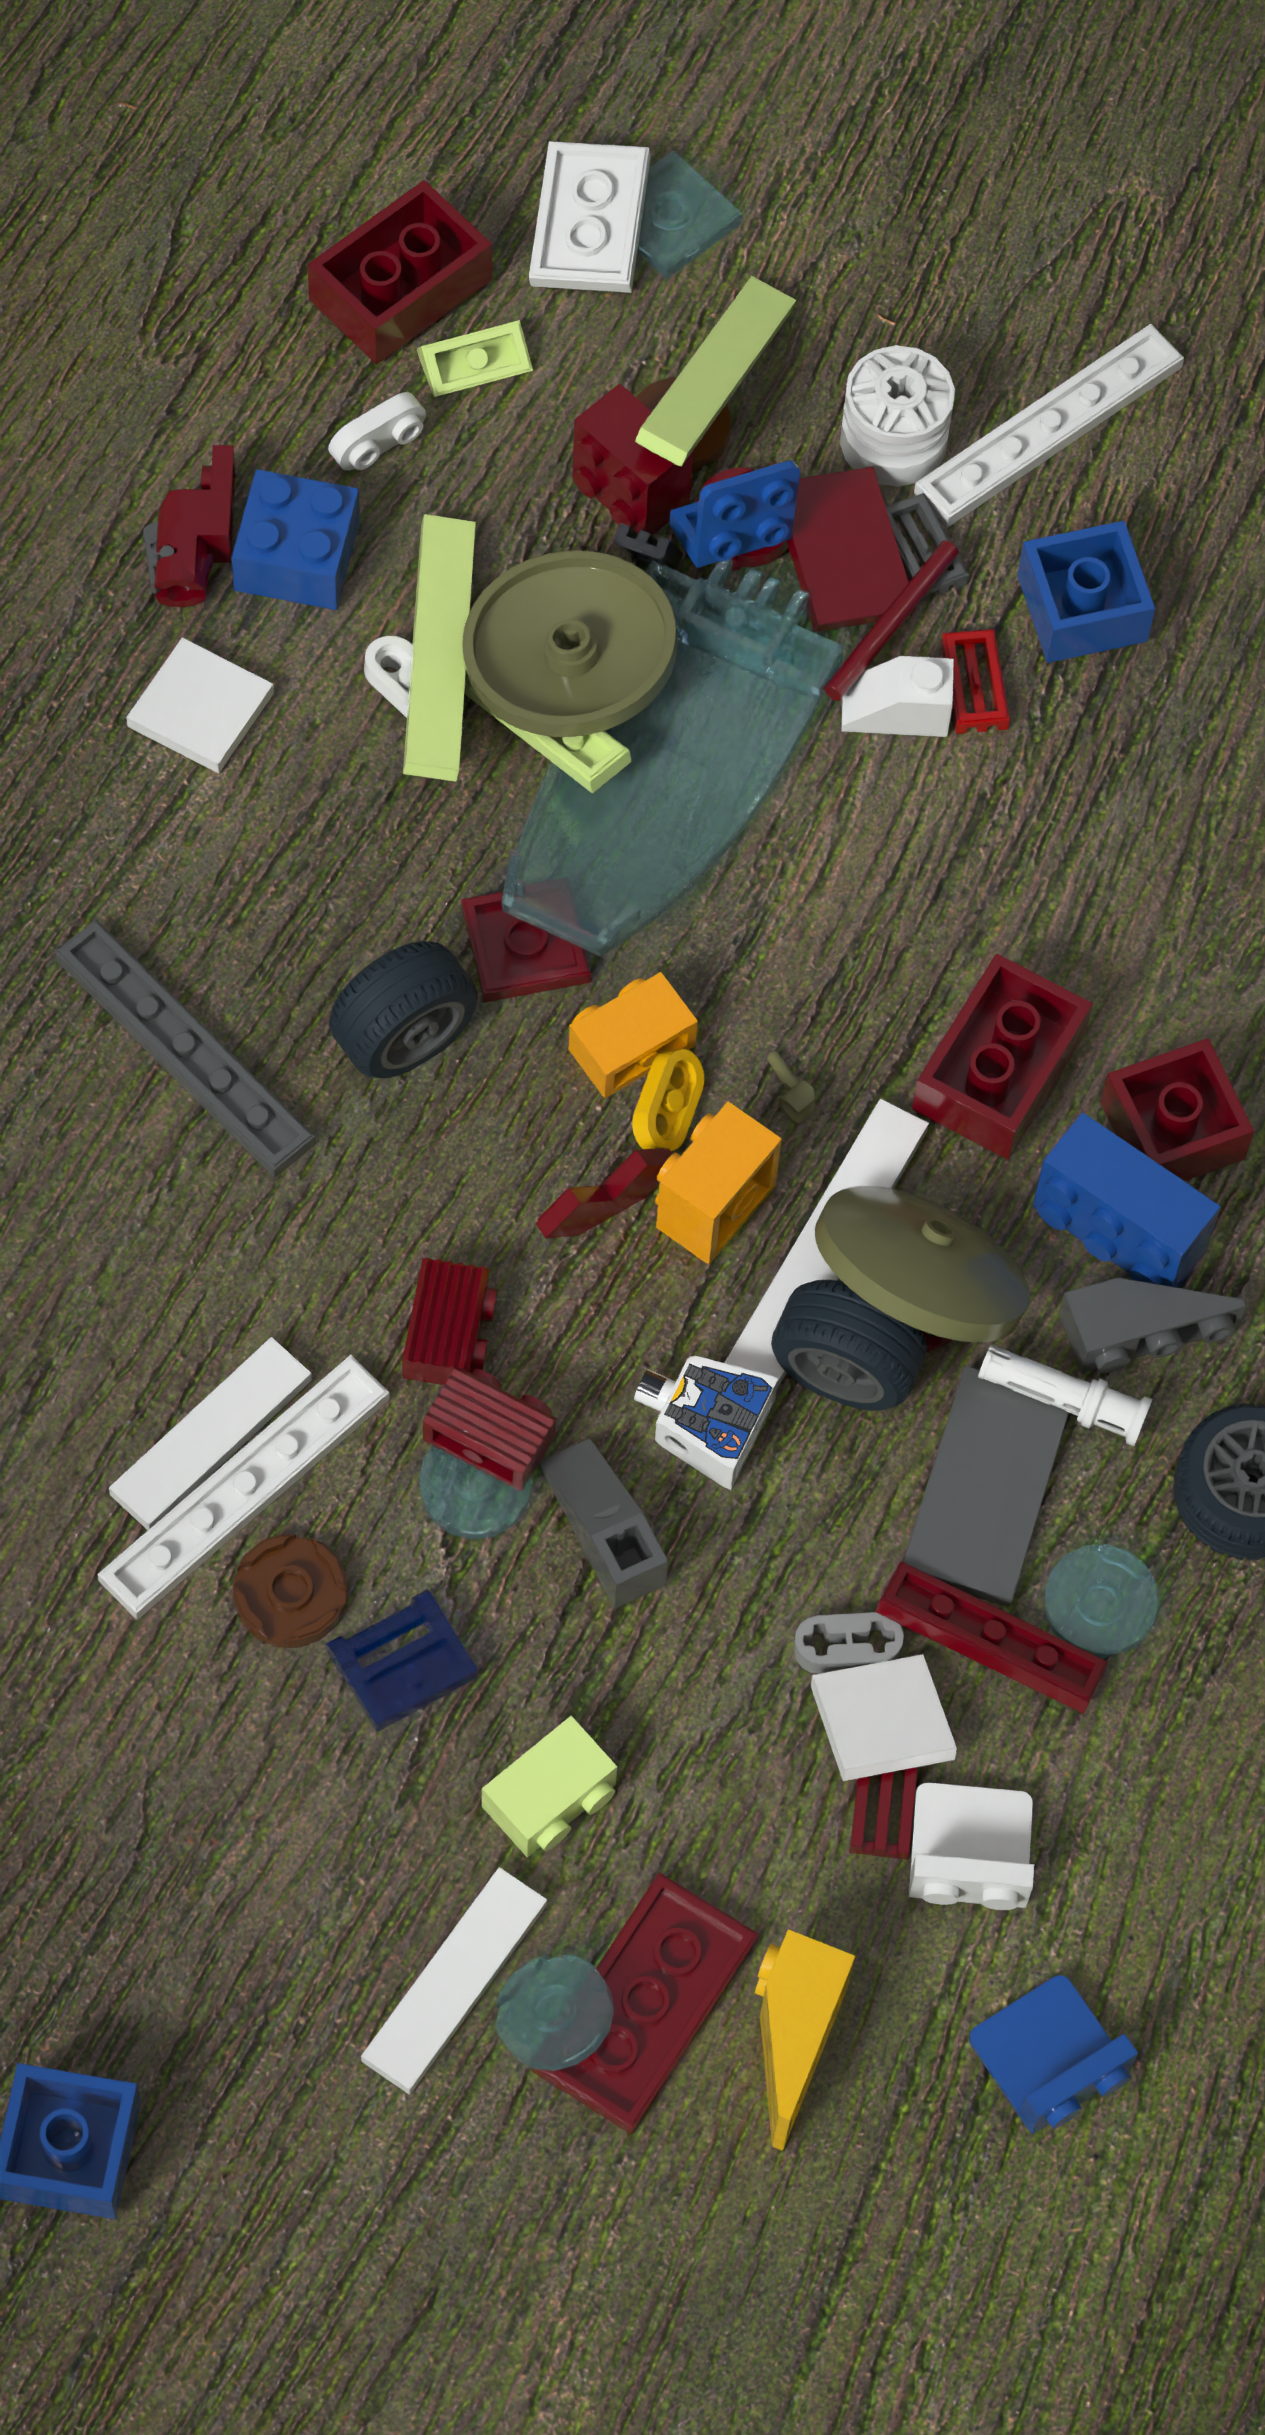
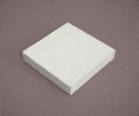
[126,638,274,774]
[811,1654,957,1781]

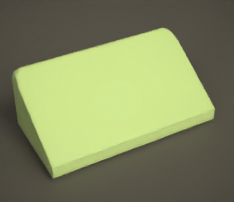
[417,320,533,397]

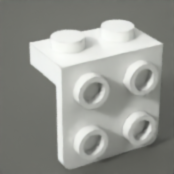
[909,1783,1034,1910]

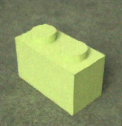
[482,1716,617,1858]

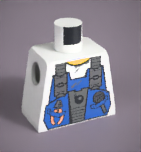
[634,1356,778,1490]

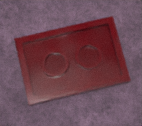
[787,467,917,633]

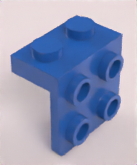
[669,460,800,568]
[969,1975,1138,2135]

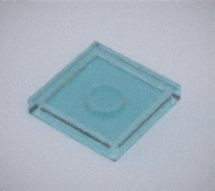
[637,150,742,280]

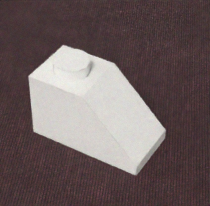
[841,656,954,737]

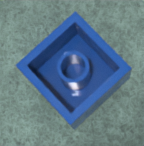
[232,469,360,610]
[1017,521,1155,663]
[0,2063,141,2220]

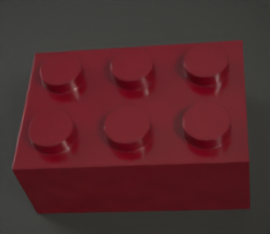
[307,180,493,365]
[912,953,1093,1160]

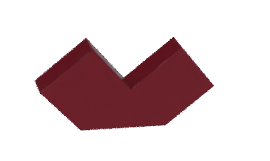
[535,1148,673,1239]

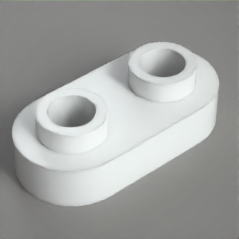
[328,392,426,470]
[364,636,412,718]

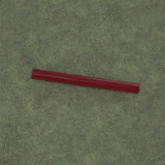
[824,540,959,701]

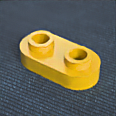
[632,1049,704,1151]

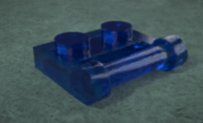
[326,1589,478,1733]

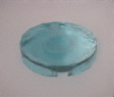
[419,1446,533,1540]
[1043,1544,1159,1658]
[495,1954,614,2071]

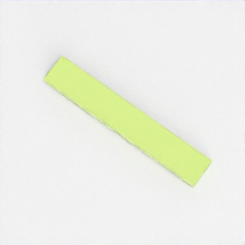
[635,276,796,467]
[403,514,476,782]

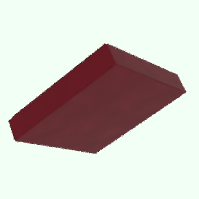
[461,880,591,1003]

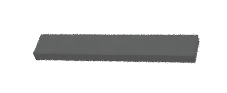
[55,919,316,1178]

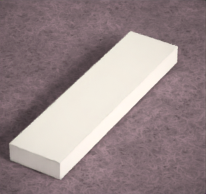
[109,1337,312,1530]
[361,1867,547,2095]

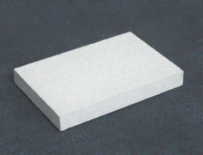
[529,141,651,293]

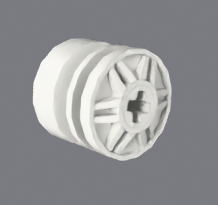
[840,345,955,487]

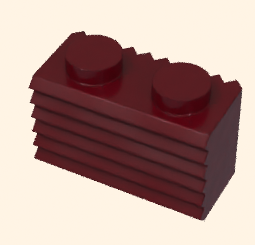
[402,1257,498,1385]
[423,1366,557,1491]

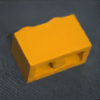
[568,972,698,1099]

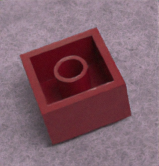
[572,383,693,536]
[1100,1038,1254,1181]

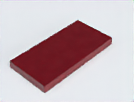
[531,1872,759,2135]

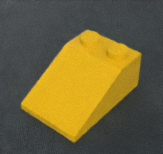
[755,1929,855,2151]

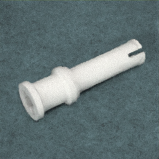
[978,1343,1153,1446]

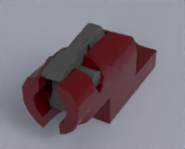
[143,445,236,607]

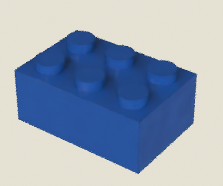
[1032,1112,1221,1288]

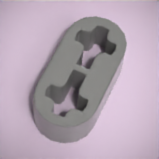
[793,1612,904,1674]

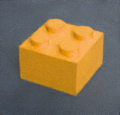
[655,1101,782,1265]

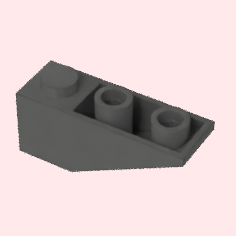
[1059,1278,1246,1374]
[539,1438,668,1609]

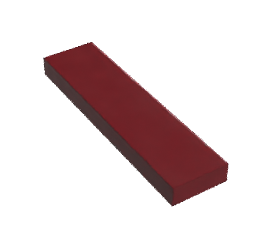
[875,1561,1108,1714]

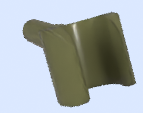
[767,1051,816,1124]

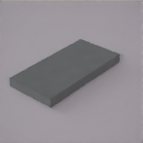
[903,1366,1069,1607]

